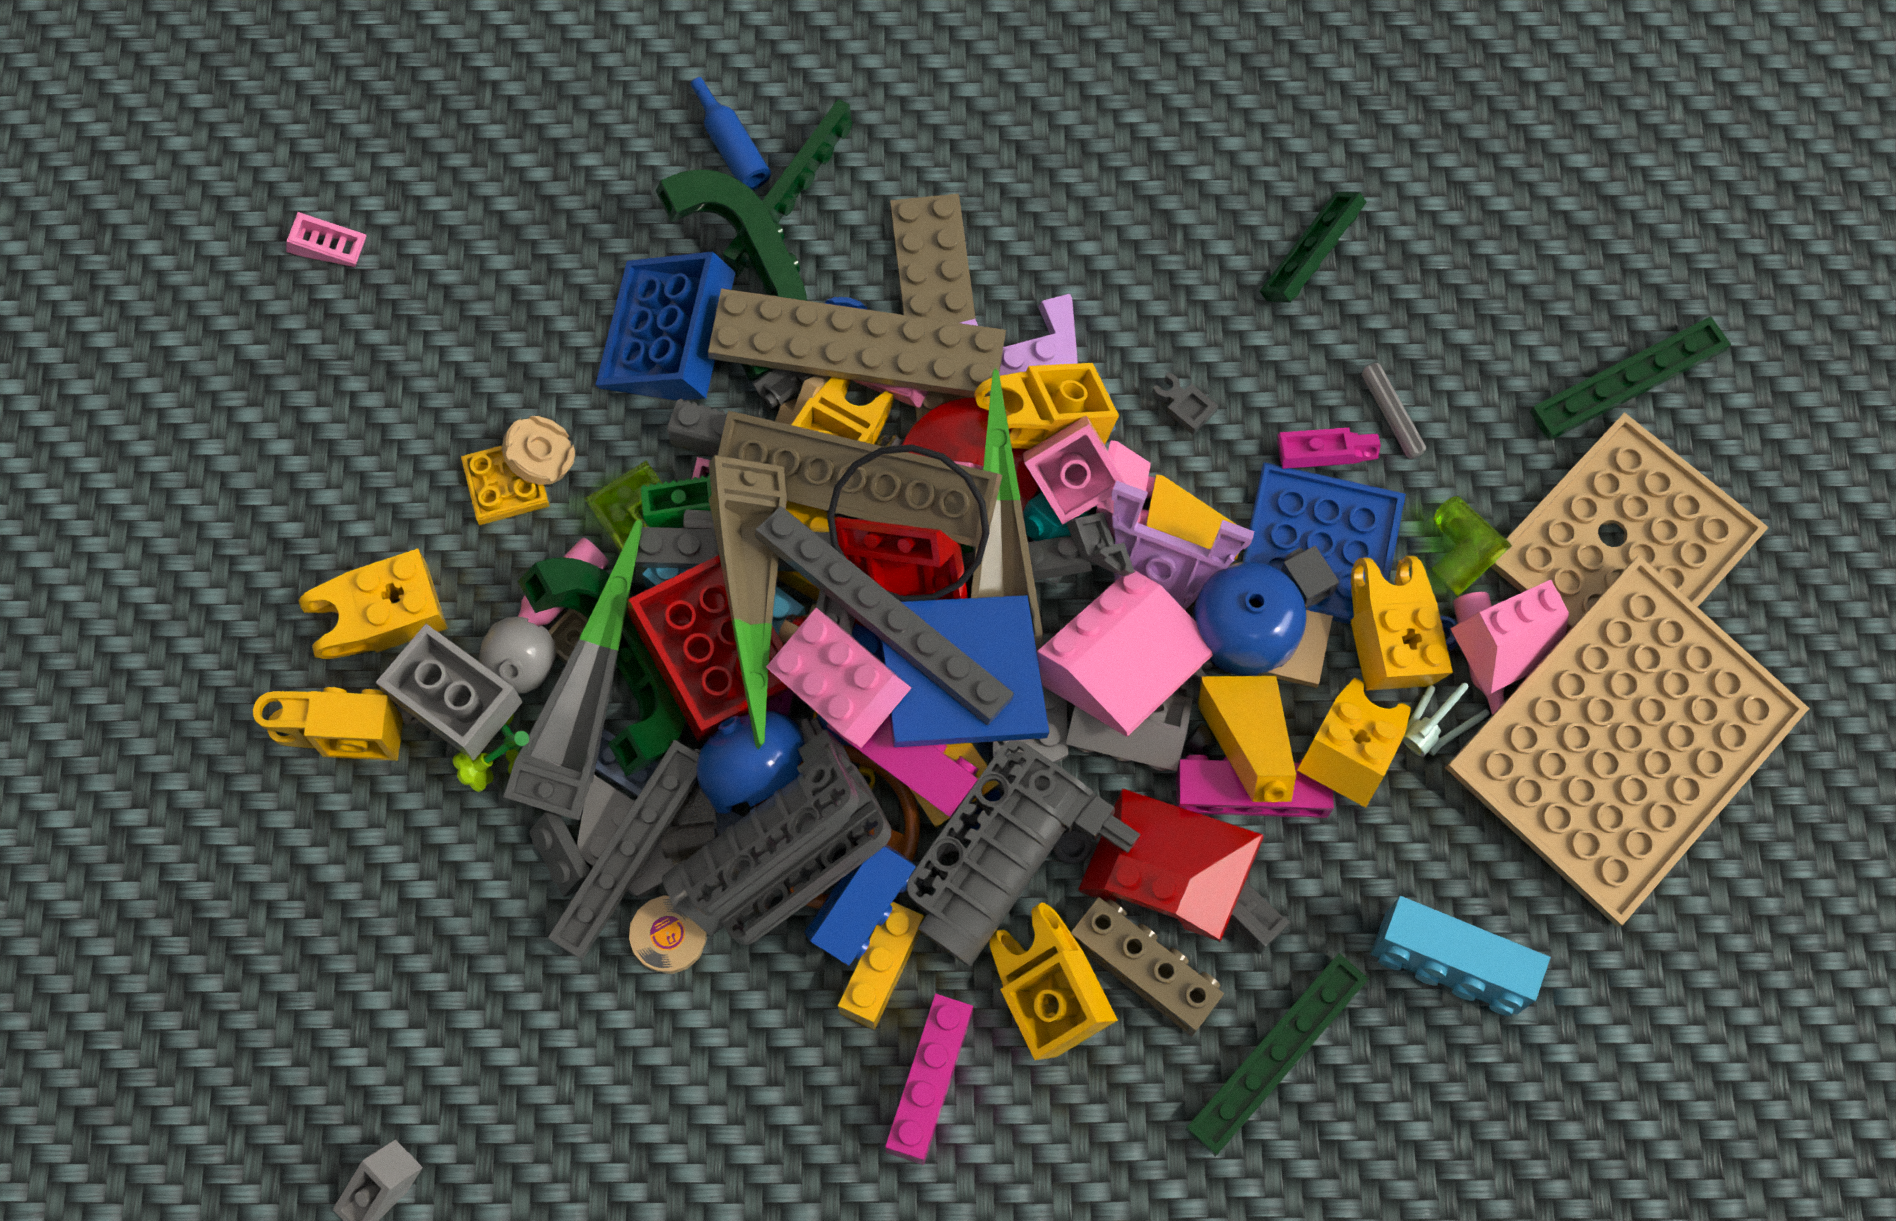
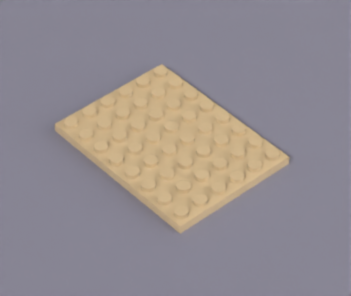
[1445,555,1810,927]

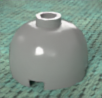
[479,617,556,694]

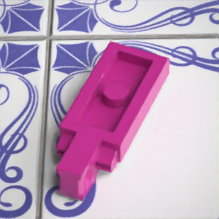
[1277,428,1381,469]

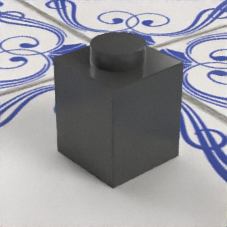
[1281,545,1339,609]

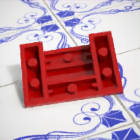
[835,517,968,631]
[1078,788,1264,942]

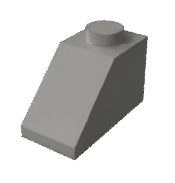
[333,1139,423,1221]

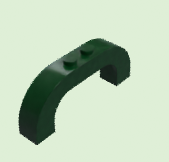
[655,169,807,382]
[518,557,685,776]

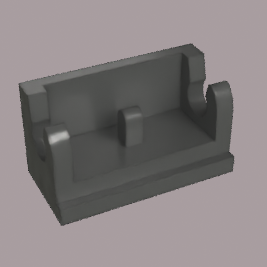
[1228,881,1290,954]

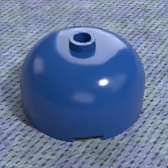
[1192,562,1307,676]
[696,710,805,814]

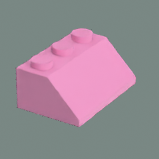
[1450,580,1569,696]

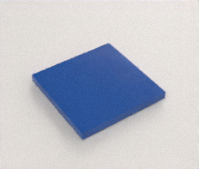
[1242,462,1406,625]
[880,595,1049,748]

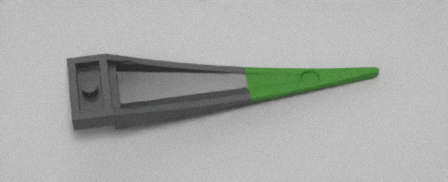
[503,519,643,820]

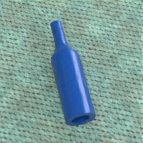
[690,77,771,190]

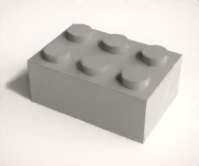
[376,624,522,761]

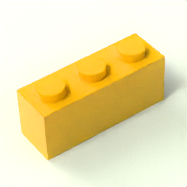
[838,902,924,1030]

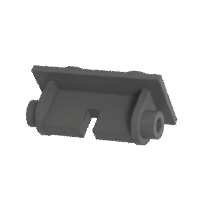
[753,368,817,411]

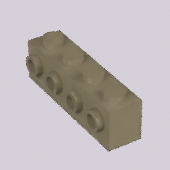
[1071,897,1224,1037]

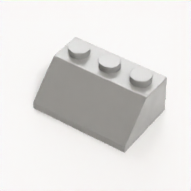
[1066,694,1193,771]

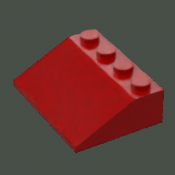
[627,555,790,742]

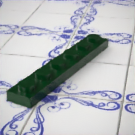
[723,99,853,277]
[1530,316,1731,441]
[1185,953,1369,1157]

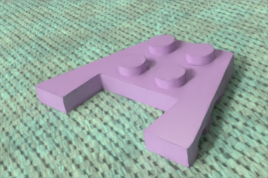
[960,294,1078,376]
[1112,480,1255,610]

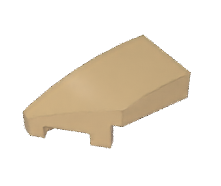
[775,375,830,425]

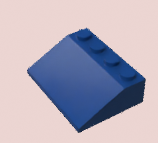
[595,251,736,400]

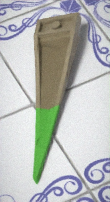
[971,367,1043,651]
[709,455,787,749]

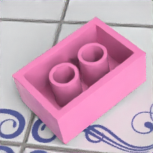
[766,608,911,748]

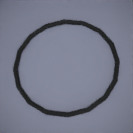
[827,444,990,602]

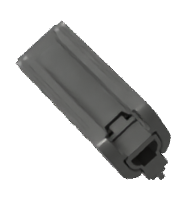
[662,718,892,946]
[907,740,1141,967]

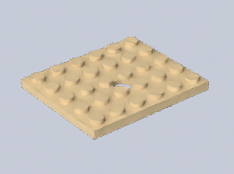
[1486,412,1769,631]

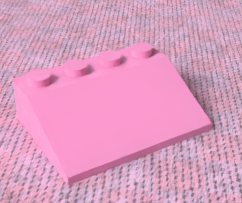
[1037,570,1213,737]

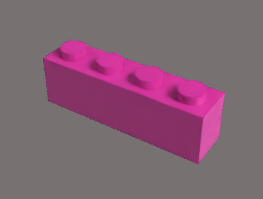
[827,714,979,818]
[1176,755,1334,818]
[885,993,973,1165]

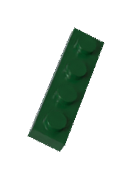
[1260,192,1367,303]

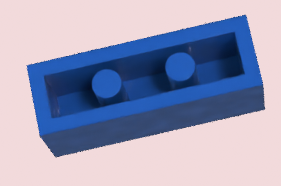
[804,834,916,966]

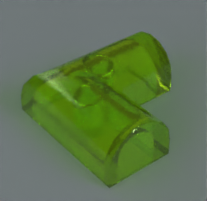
[584,460,663,553]
[1430,496,1512,597]

